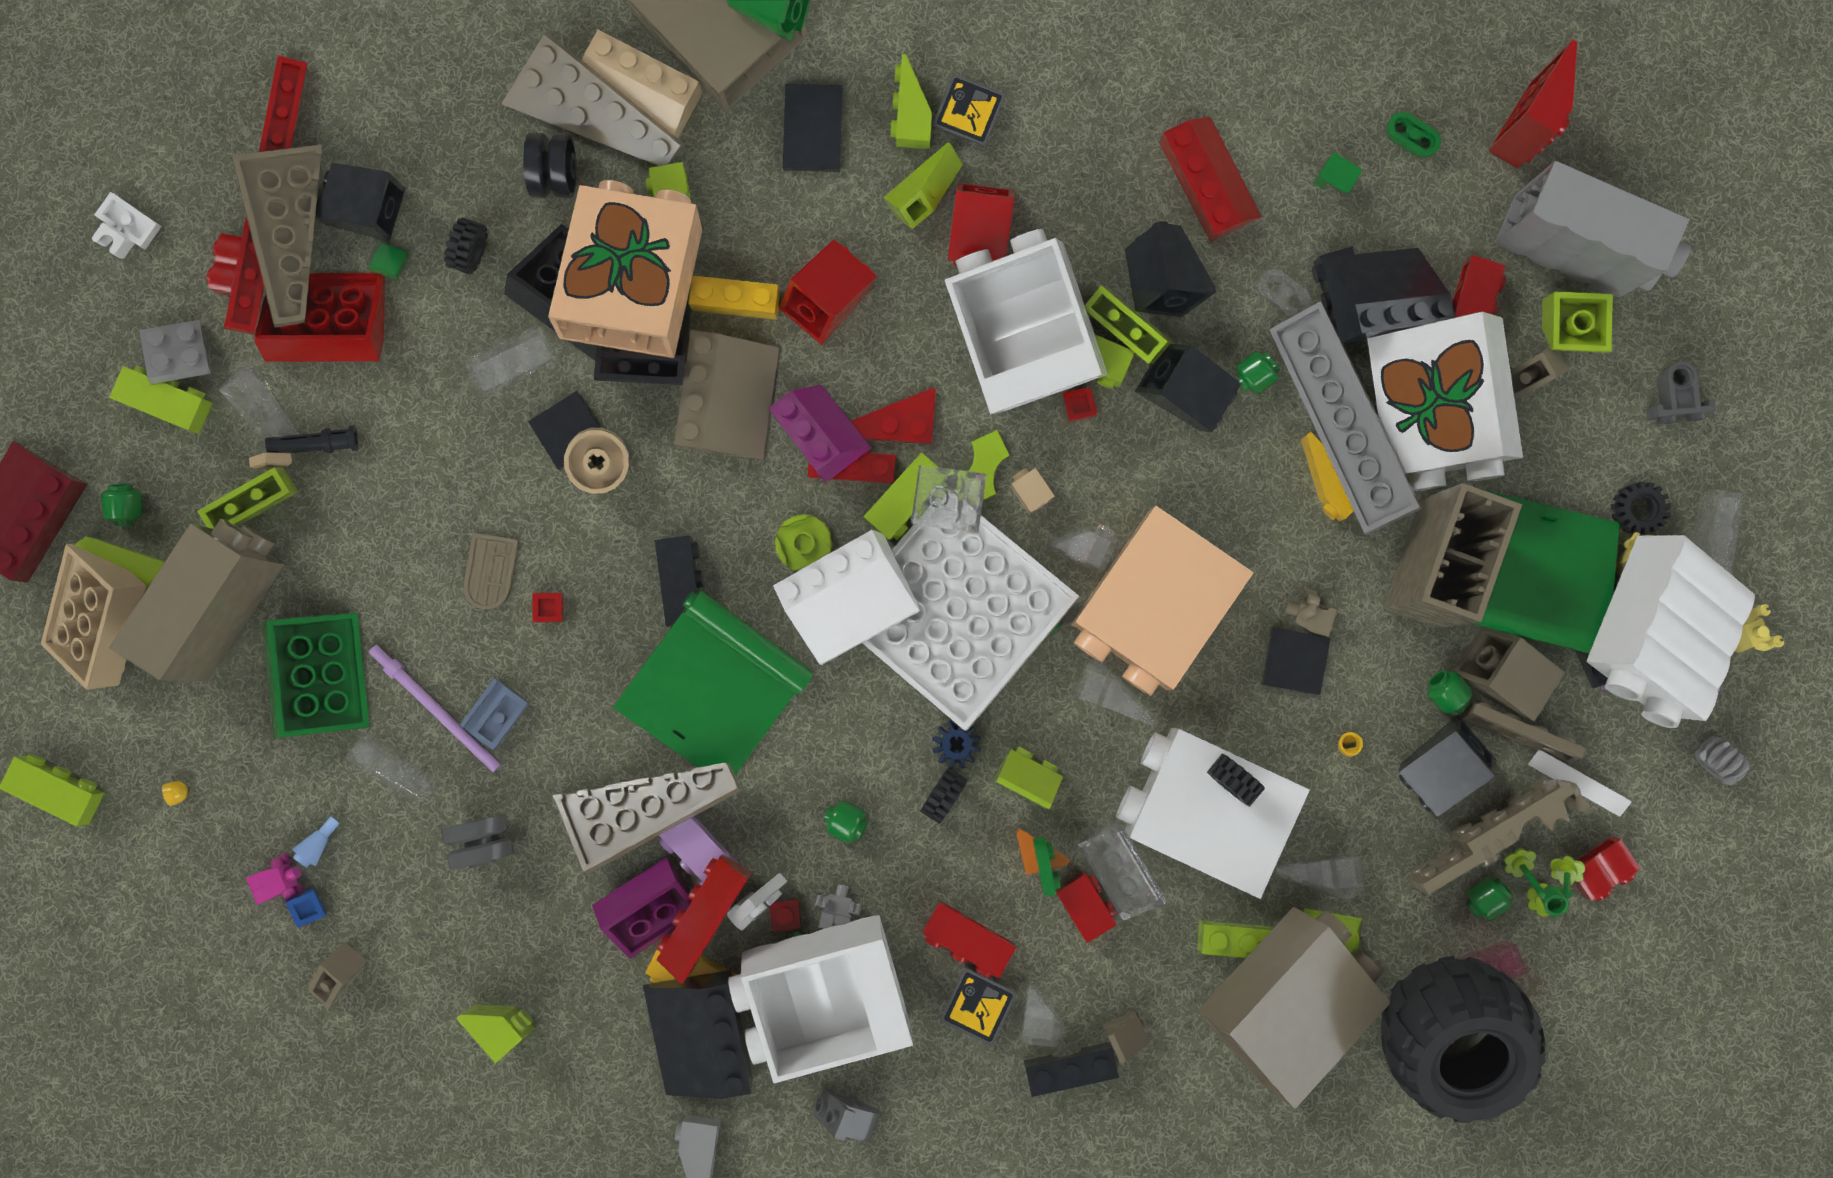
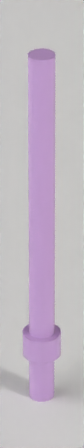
[369,645,501,773]

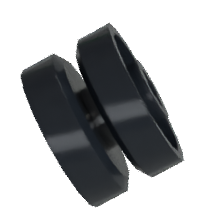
[523,133,577,198]

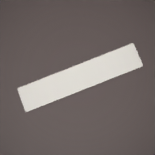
[1528,749,1631,817]

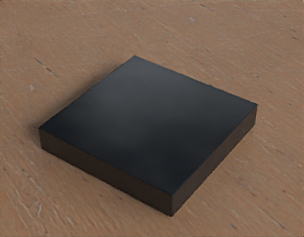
[528,391,600,471]
[1261,627,1330,695]

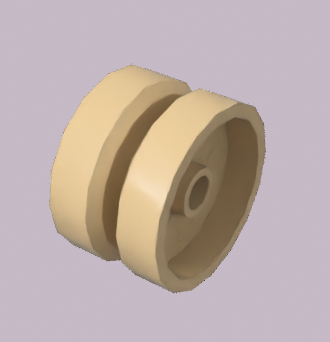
[564,427,629,494]

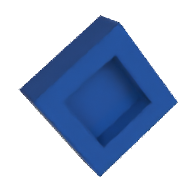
[285,887,327,928]

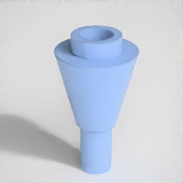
[292,816,340,867]

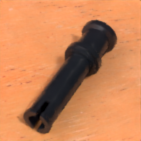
[265,425,359,454]

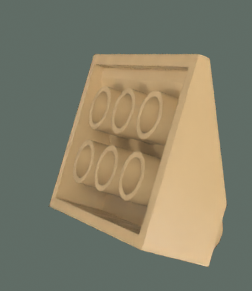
[582,30,703,138]
[41,544,146,690]

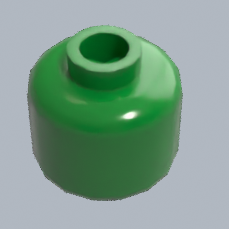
[1236,351,1280,394]
[101,483,143,526]
[1427,670,1472,714]
[823,800,869,844]
[1466,877,1513,921]

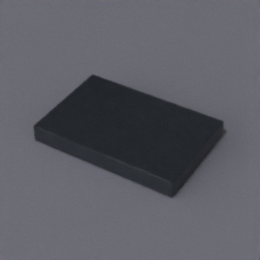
[783,84,843,172]

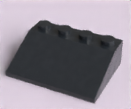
[504,224,596,360]
[1321,248,1456,344]
[643,970,753,1099]

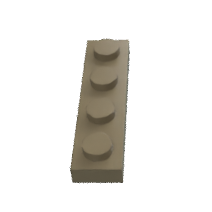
[1462,702,1585,764]

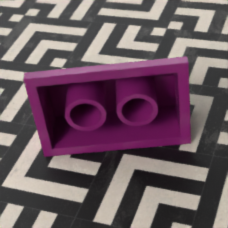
[769,385,871,483]
[592,858,692,959]

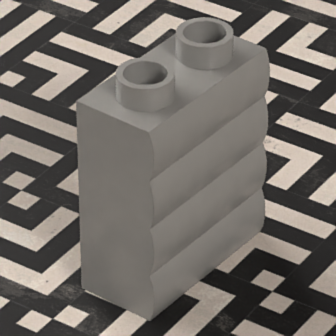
[1495,161,1691,297]

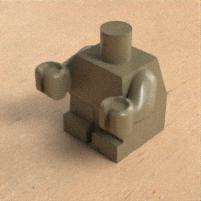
[1284,588,1337,637]

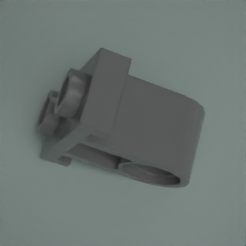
[1646,362,1716,425]
[813,1088,881,1142]

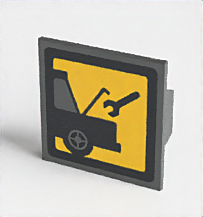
[932,73,1006,147]
[939,967,1018,1047]

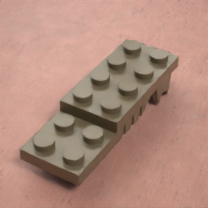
[1406,778,1590,895]

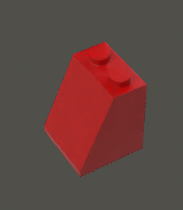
[947,183,1015,266]
[779,239,877,345]

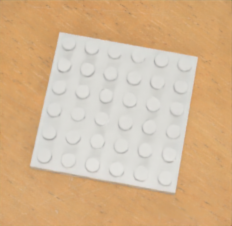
[863,487,1080,731]

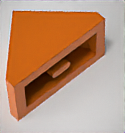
[1015,827,1070,875]

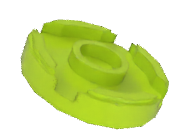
[775,514,833,571]

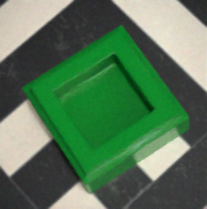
[369,243,408,280]

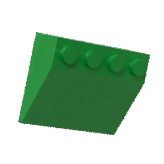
[262,613,370,739]

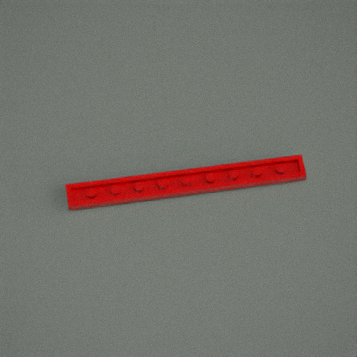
[224,55,307,335]

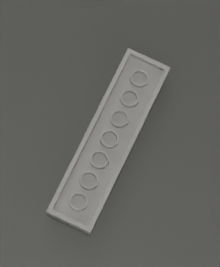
[1269,301,1422,535]

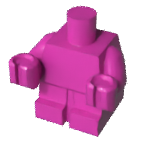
[246,853,305,905]

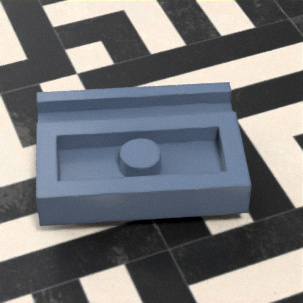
[459,678,530,750]

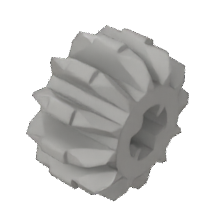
[1695,736,1749,786]

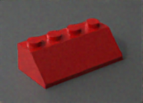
[1159,117,1261,243]
[656,854,753,984]

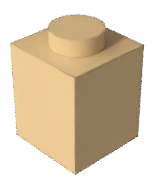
[1010,468,1055,515]

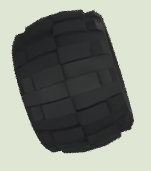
[1381,956,1545,1123]

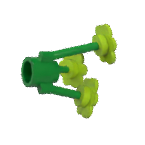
[1504,848,1585,918]

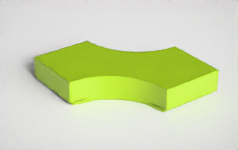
[958,430,1010,507]

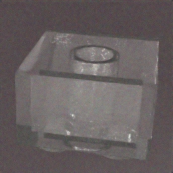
[911,465,986,533]
[1047,524,1119,574]

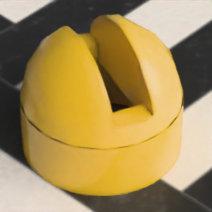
[1338,732,1363,757]
[162,781,188,806]

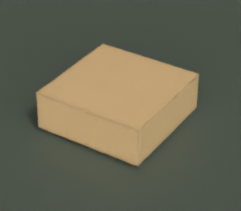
[249,452,292,469]

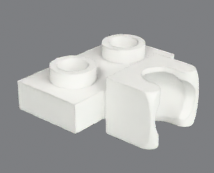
[92,192,162,259]
[727,873,787,931]

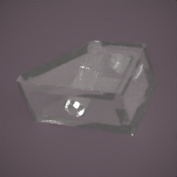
[1021,979,1065,1048]

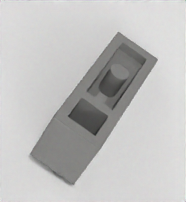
[675,1115,721,1178]

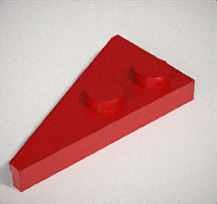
[850,388,936,445]

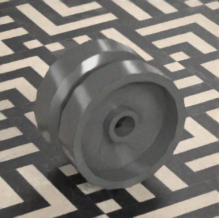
[441,813,515,870]

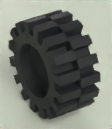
[444,217,488,275]
[1611,482,1671,535]
[1207,753,1265,807]
[920,767,968,824]

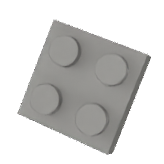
[139,320,211,384]

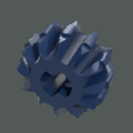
[932,720,981,769]

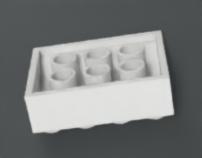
[773,530,921,665]

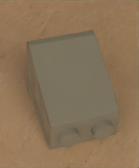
[1454,627,1565,721]

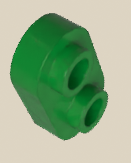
[1386,112,1441,159]
[1033,837,1061,898]

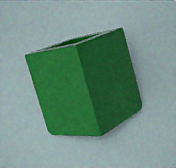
[1313,152,1363,194]

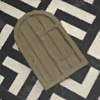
[464,533,519,610]

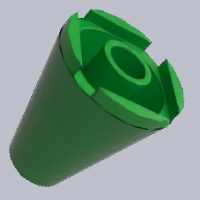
[727,0,810,41]

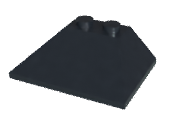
[594,284,691,385]

